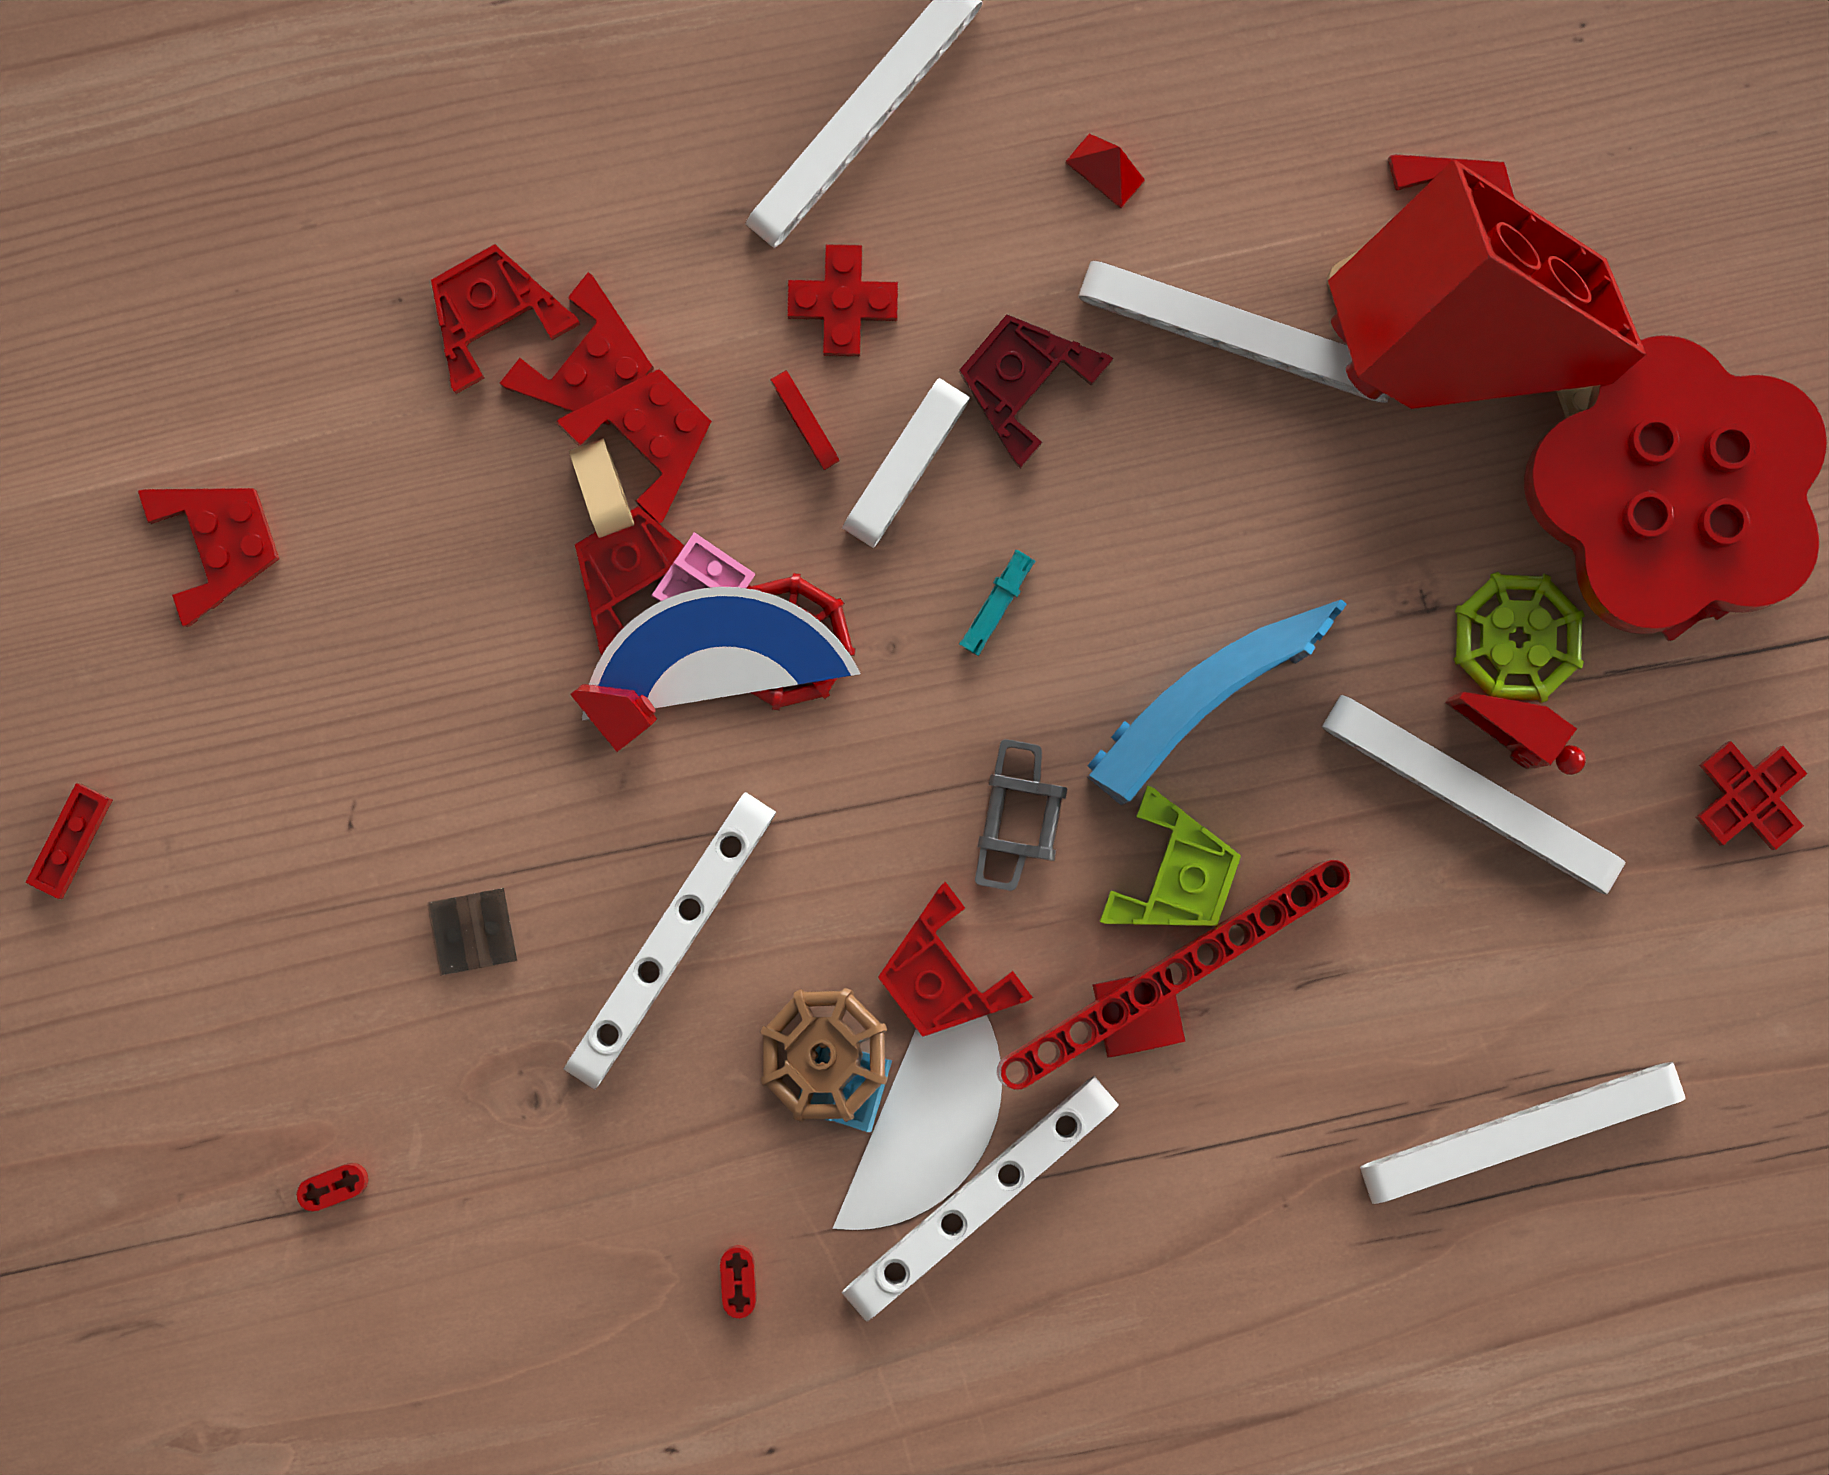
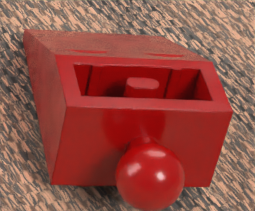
[1445,692,1586,775]

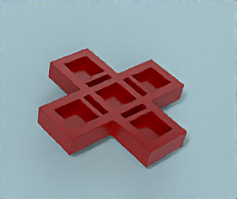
[787,244,898,356]
[1695,741,1807,850]

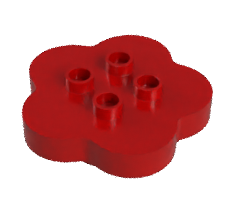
[1524,335,1827,634]

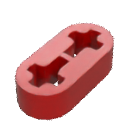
[296,1163,369,1212]
[720,1245,757,1319]

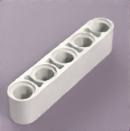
[842,378,970,548]

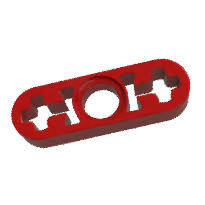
[770,370,840,470]

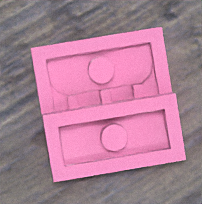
[651,532,756,602]

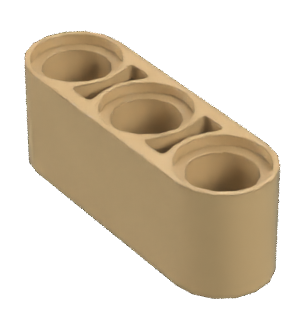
[569,438,634,538]

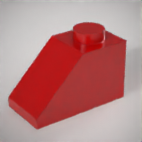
[570,684,657,752]

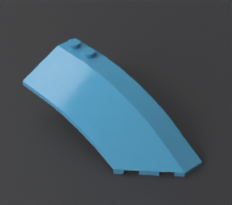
[1087,600,1347,805]

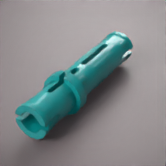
[959,550,1036,656]

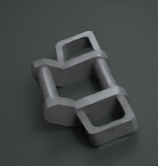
[975,739,1068,891]

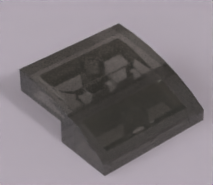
[427,888,517,976]

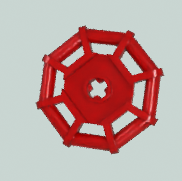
[746,573,856,711]

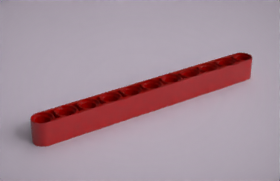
[997,860,1350,1090]

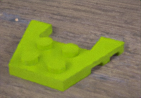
[1099,785,1241,926]

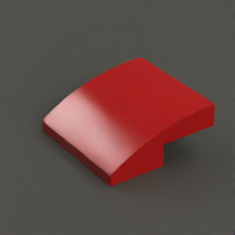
[1092,969,1186,1058]

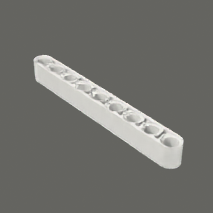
[746,0,983,248]
[1078,261,1389,403]
[1322,695,1626,895]
[1360,1062,1686,1204]

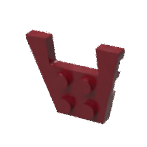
[959,314,1114,469]

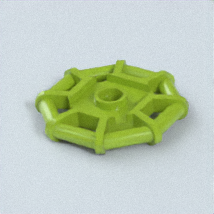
[1453,572,1585,704]

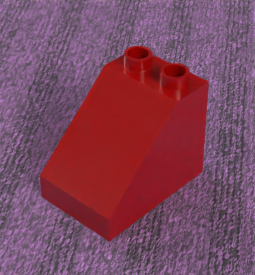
[1328,159,1646,409]

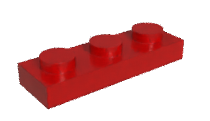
[25,783,113,899]

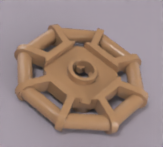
[760,988,888,1122]

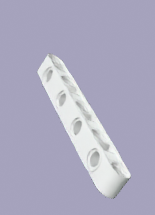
[564,792,776,1090]
[842,1076,1119,1322]

